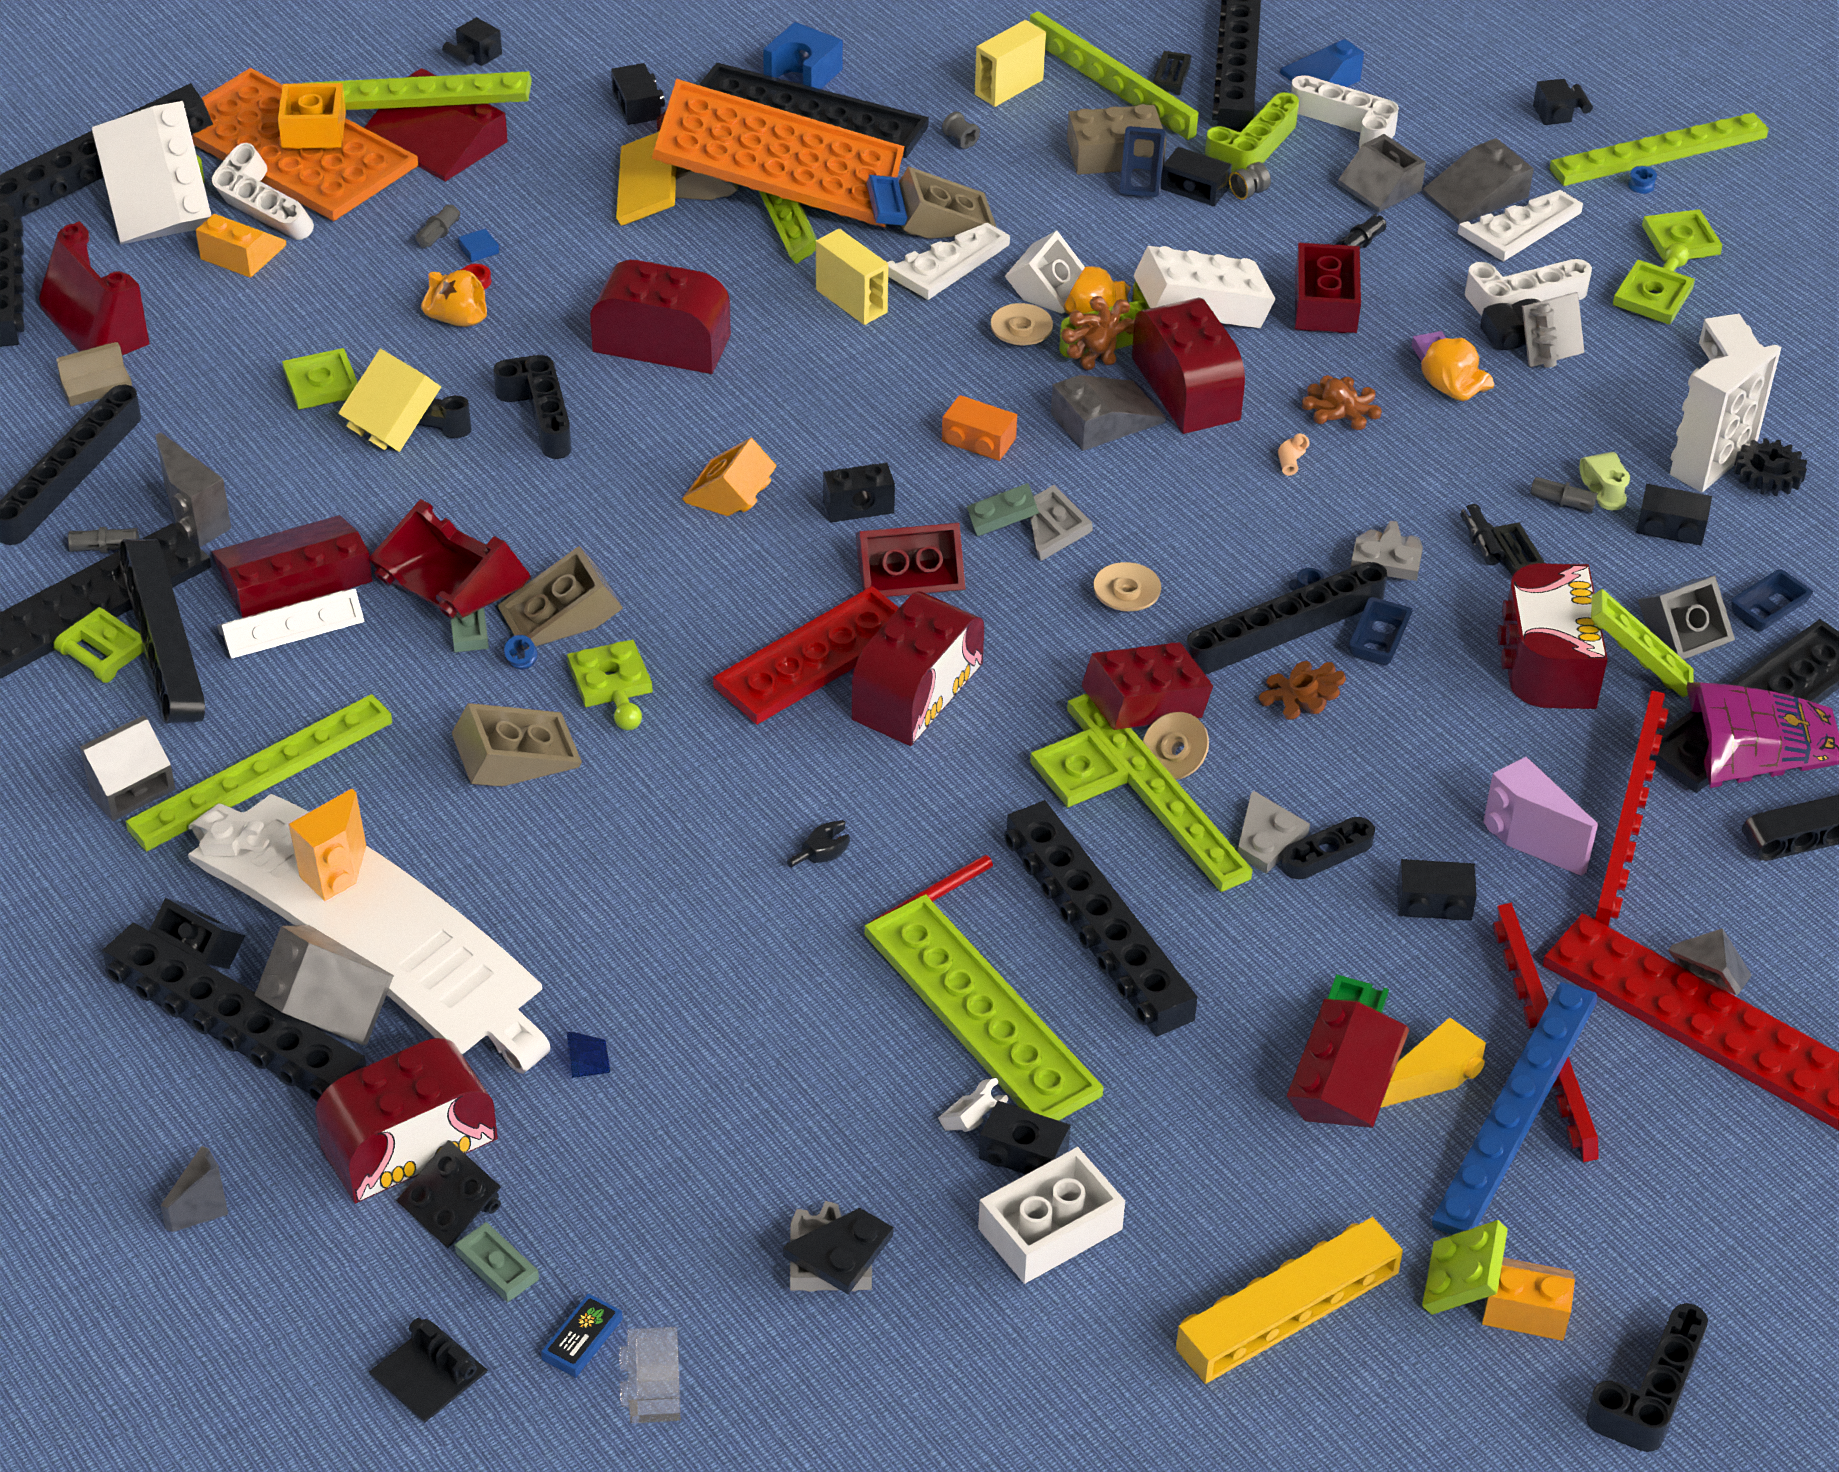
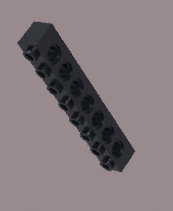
[1212,0,1261,132]
[0,83,213,219]
[1004,800,1198,1037]
[102,922,366,1102]

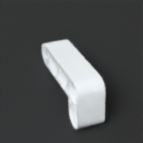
[1291,75,1399,148]
[212,143,314,240]
[1465,259,1592,316]

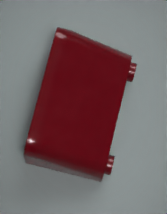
[39,221,150,356]
[368,499,531,619]

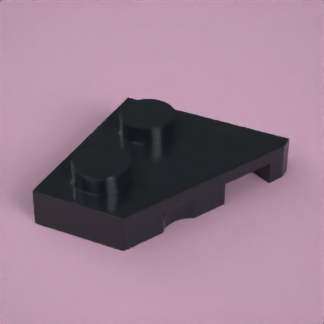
[783,1208,894,1295]

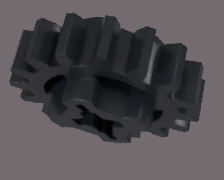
[1734,438,1807,496]

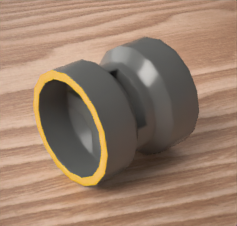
[1229,162,1271,200]

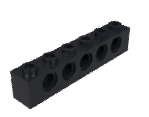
[0,206,24,347]

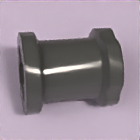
[942,111,980,149]

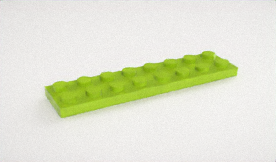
[864,894,1104,1121]

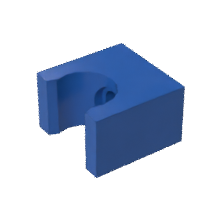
[763,22,843,89]

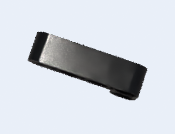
[493,355,571,459]
[1586,1303,1708,1452]

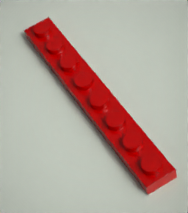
[1595,690,1669,926]
[1493,902,1599,1162]

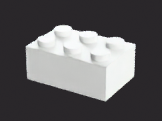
[978,1147,1125,1284]

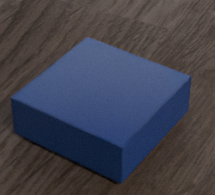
[458,228,499,262]

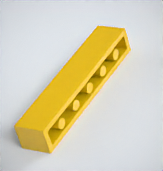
[1176,1217,1403,1384]

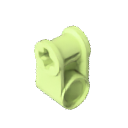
[1579,452,1630,511]

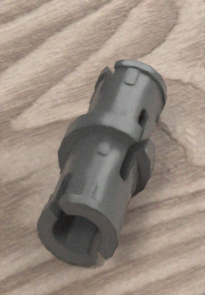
[68,526,139,553]

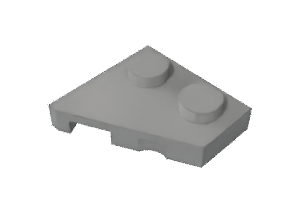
[1030,485,1093,561]
[1238,791,1310,874]

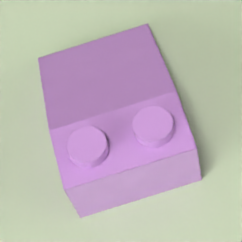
[1483,757,1598,876]

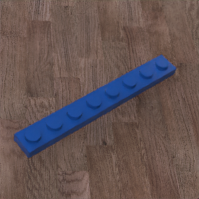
[1432,982,1597,1235]

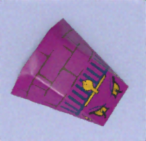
[1686,682,1839,788]

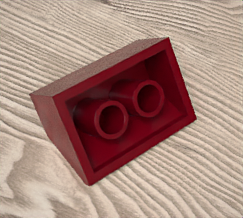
[855,523,966,597]
[1287,999,1409,1128]

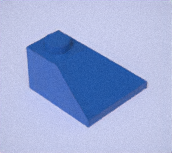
[1280,39,1364,87]

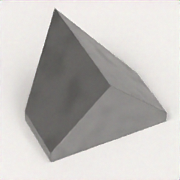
[1668,928,1752,995]
[160,1146,228,1232]

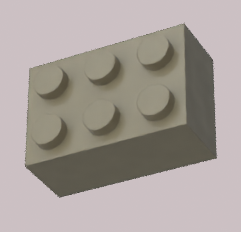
[1067,104,1166,175]

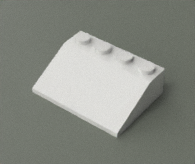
[92,101,211,244]
[1670,345,1781,492]

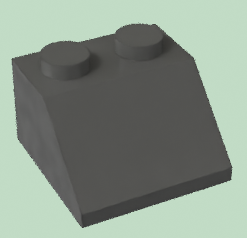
[1638,576,1735,660]

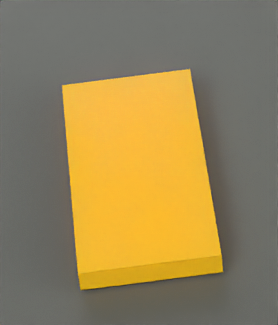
[616,131,677,226]

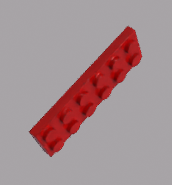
[713,586,899,725]

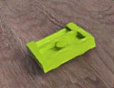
[54,607,144,683]

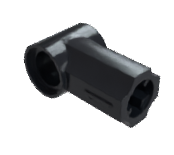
[417,395,472,438]

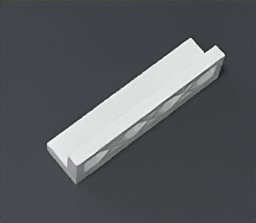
[217,589,364,659]

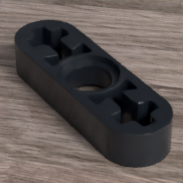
[1282,817,1375,879]

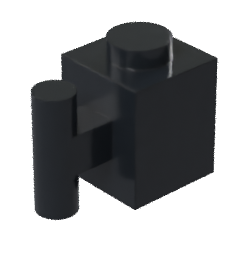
[442,17,502,66]
[1533,79,1593,125]

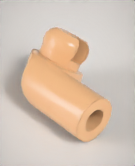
[1278,433,1310,476]

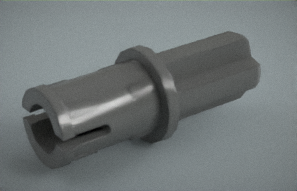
[416,204,460,248]
[1530,477,1598,513]

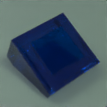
[566,1032,610,1078]

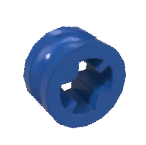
[1628,166,1657,194]
[504,635,538,670]

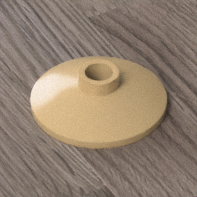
[991,303,1053,345]
[1094,562,1161,611]
[1143,712,1209,780]

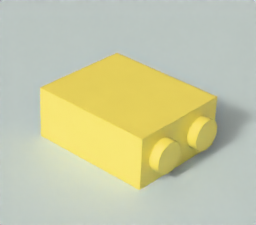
[975,20,1046,107]
[816,229,888,325]
[338,348,441,452]

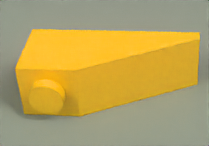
[1381,1018,1486,1108]

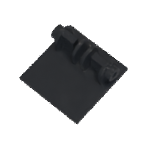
[396,1140,501,1248]
[369,1317,488,1423]

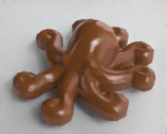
[1061,296,1134,370]
[1301,375,1382,430]
[1259,661,1346,720]

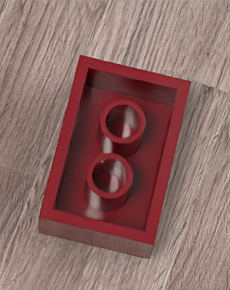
[1295,242,1361,333]
[1081,642,1214,730]

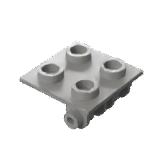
[1522,292,1584,368]

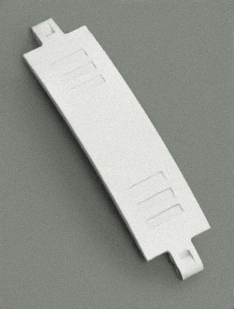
[188,794,551,1074]

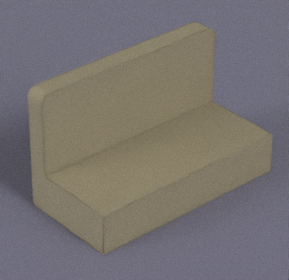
[56,342,132,407]

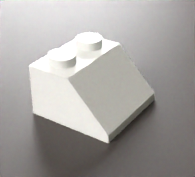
[1005,231,1085,314]

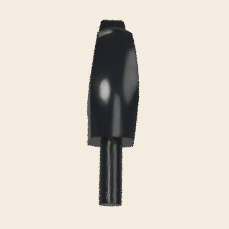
[787,820,850,868]

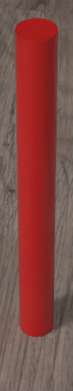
[869,855,993,923]

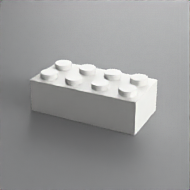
[1133,246,1275,328]

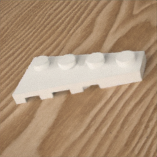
[1458,190,1583,262]
[887,223,1010,300]

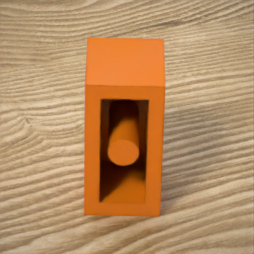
[942,395,1017,461]

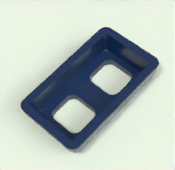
[1120,126,1165,197]
[1731,569,1813,632]
[1349,597,1413,666]

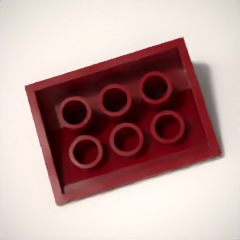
[364,68,508,182]
[212,515,373,618]

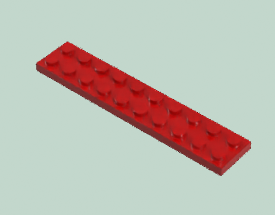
[1542,913,1839,1131]

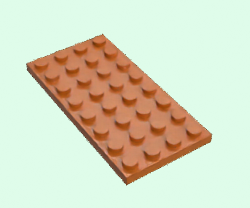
[191,68,418,221]
[652,79,905,228]

